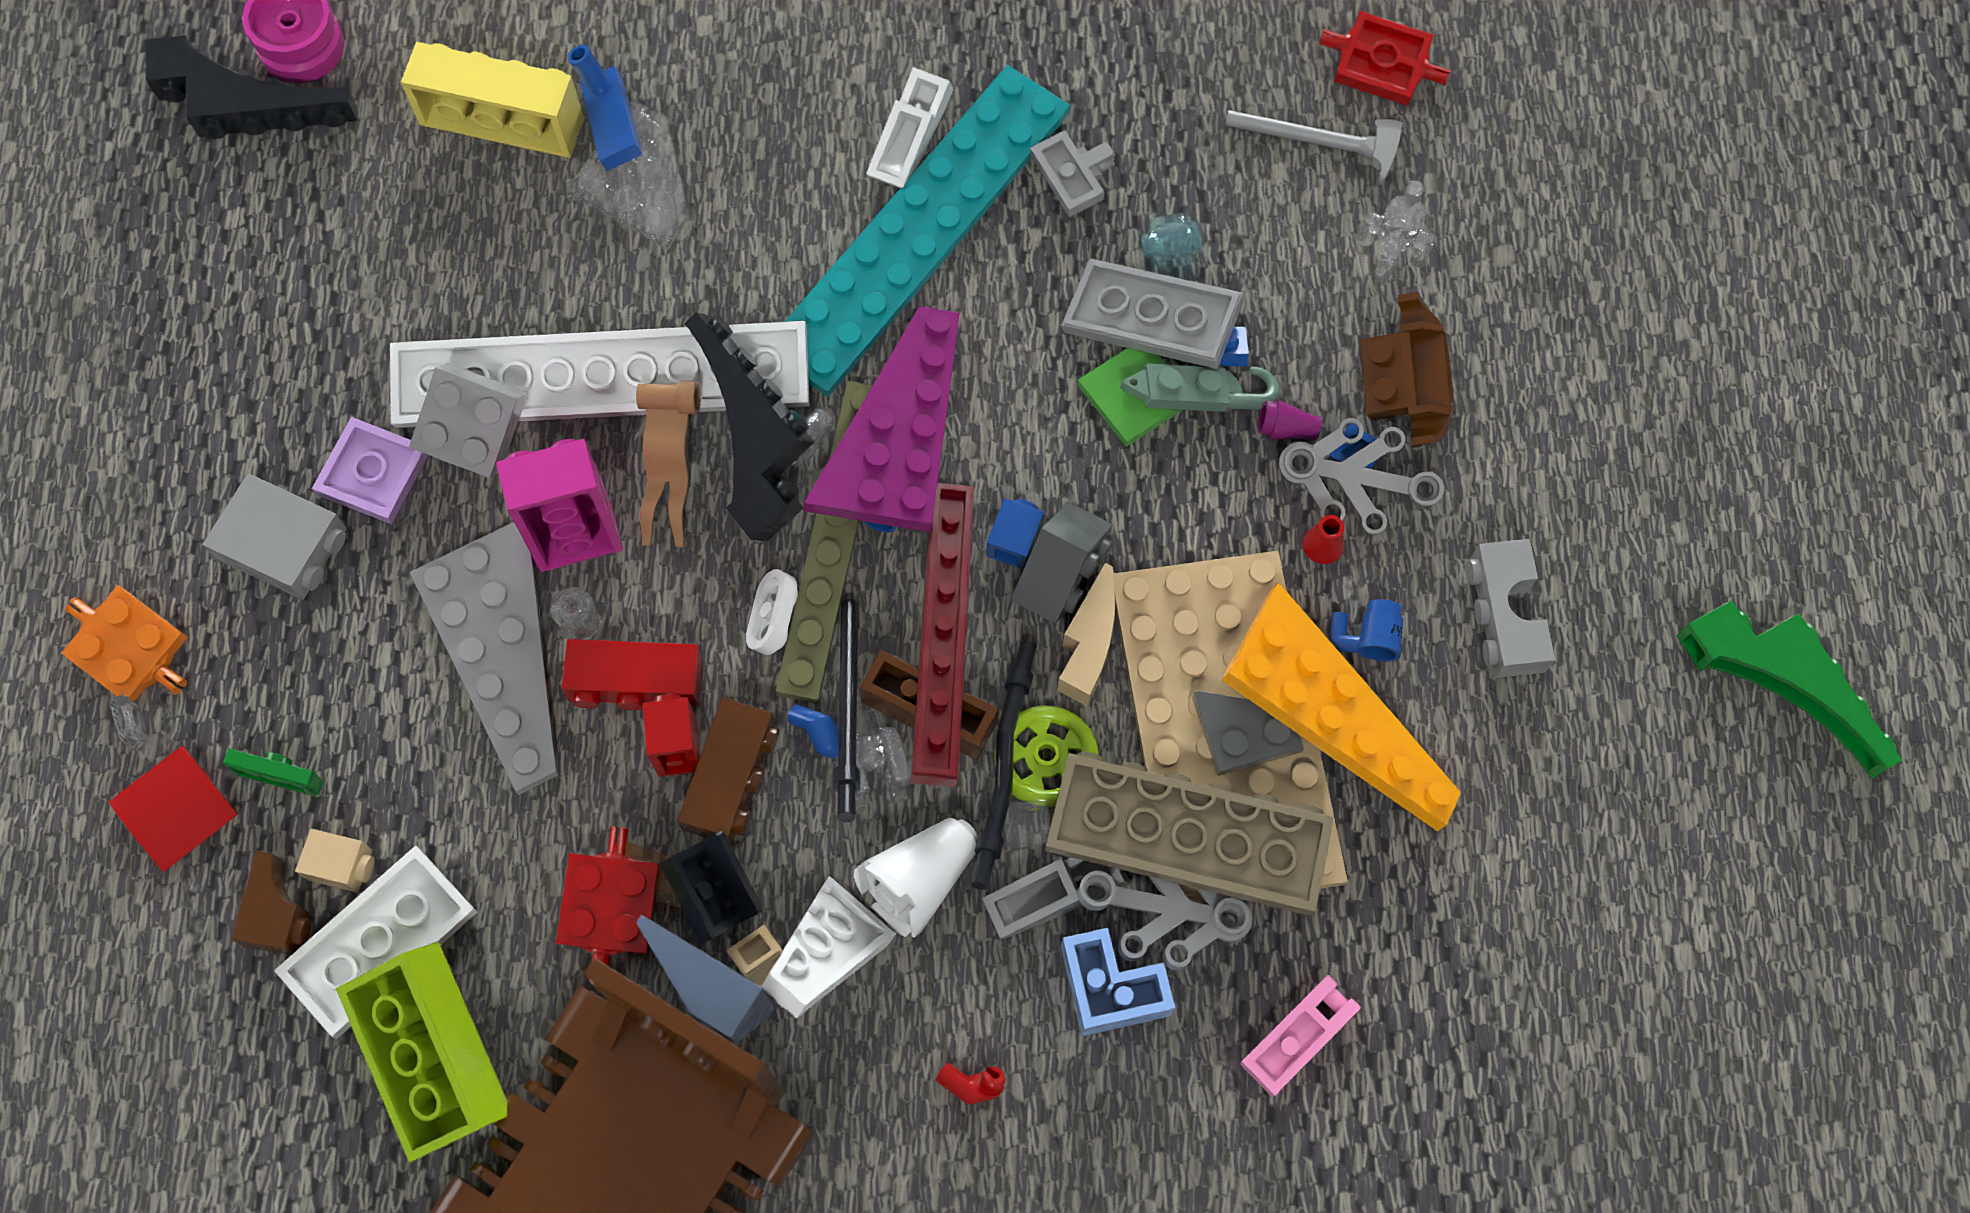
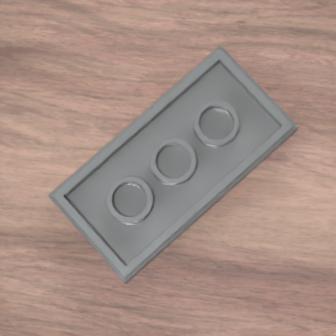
[1061,258,1244,369]

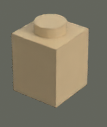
[295,828,375,893]

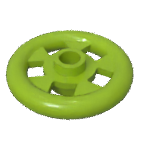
[994,705,1099,807]

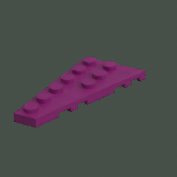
[803,306,960,532]

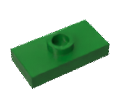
[223,748,324,797]

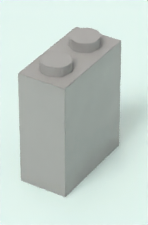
[202,473,347,600]

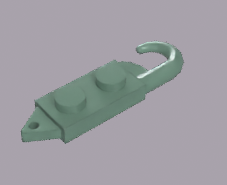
[1119,364,1279,412]

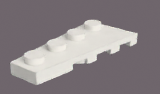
[761,876,896,1018]

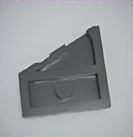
[1192,691,1304,776]

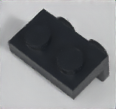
[659,831,763,944]

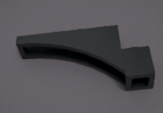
[146,35,358,139]
[684,312,814,541]

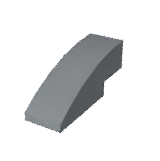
[982,857,1131,940]

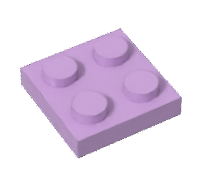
[312,417,429,524]

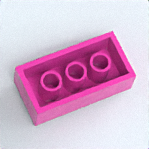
[496,438,624,572]

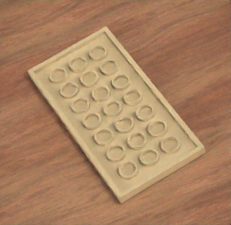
[1114,551,1348,904]

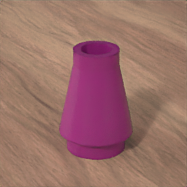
[1257,399,1322,441]

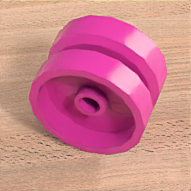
[242,0,345,84]

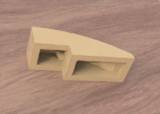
[1057,563,1115,707]

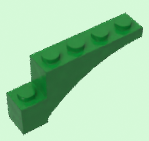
[1676,600,1903,779]

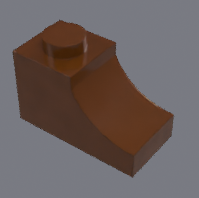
[231,851,311,955]

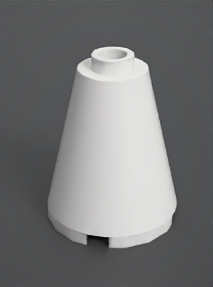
[854,818,978,938]

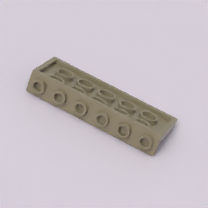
[1045,752,1334,916]

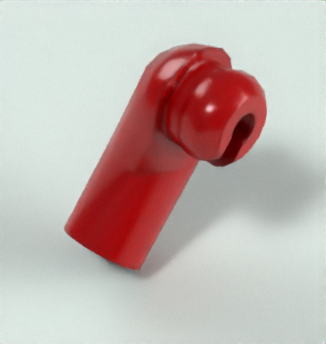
[935,1062,1006,1105]

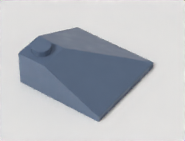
[636,915,774,1044]

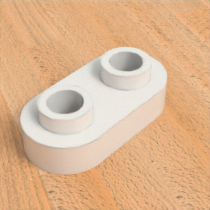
[746,569,798,655]

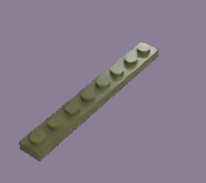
[775,381,873,704]

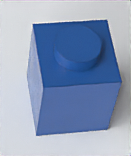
[986,498,1045,570]

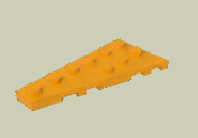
[1221,582,1461,832]

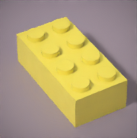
[401,42,584,158]

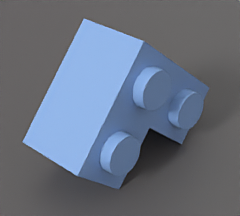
[1061,928,1175,1036]

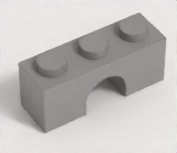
[1466,539,1555,678]

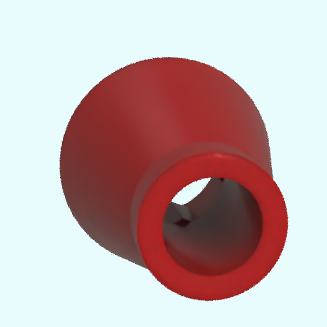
[1302,515,1345,564]

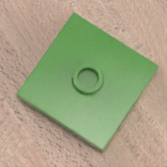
[1077,348,1183,447]

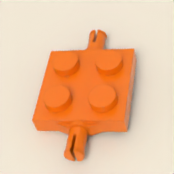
[61,585,188,705]

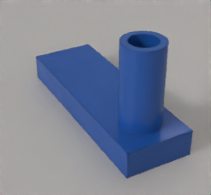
[567,45,643,171]

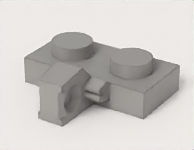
[1030,130,1115,217]

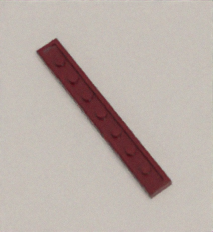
[910,483,974,788]

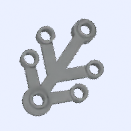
[1279,418,1444,535]
[1077,871,1252,970]

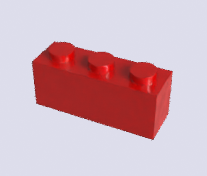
[561,639,702,710]

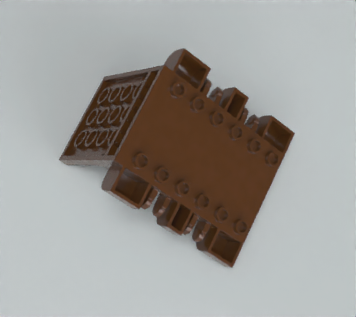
[429,958,814,1213]

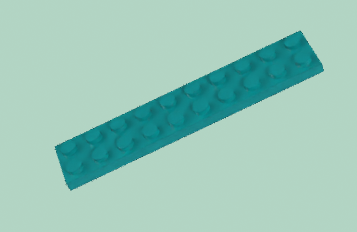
[785,65,1071,397]

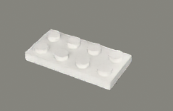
[274,845,477,1039]

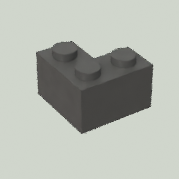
[1011,502,1113,624]

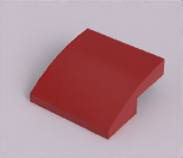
[108,745,239,872]

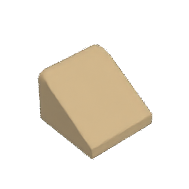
[727,925,783,990]

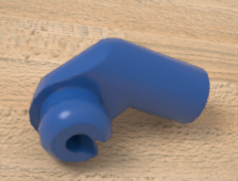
[788,704,839,758]

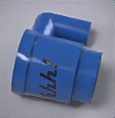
[1328,599,1404,662]

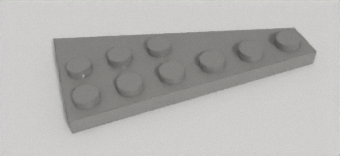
[409,522,558,795]

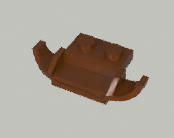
[1360,291,1455,448]

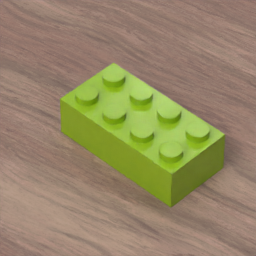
[335,941,507,1163]

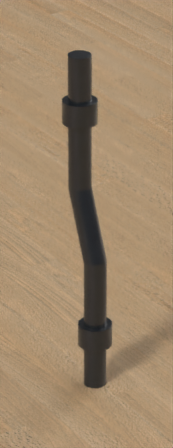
[971,640,1037,890]

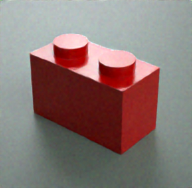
[642,694,701,777]

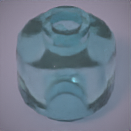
[1141,212,1203,269]

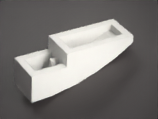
[866,67,954,188]

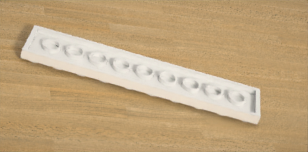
[390,321,810,428]

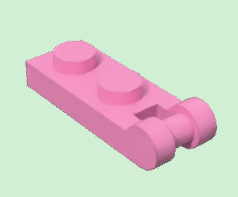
[1240,975,1361,1098]

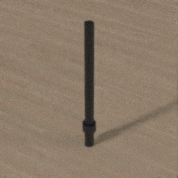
[833,599,861,823]

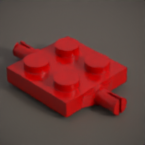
[1319,11,1451,106]
[555,826,660,966]

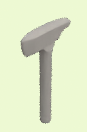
[1225,110,1403,184]

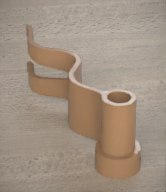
[636,380,701,547]

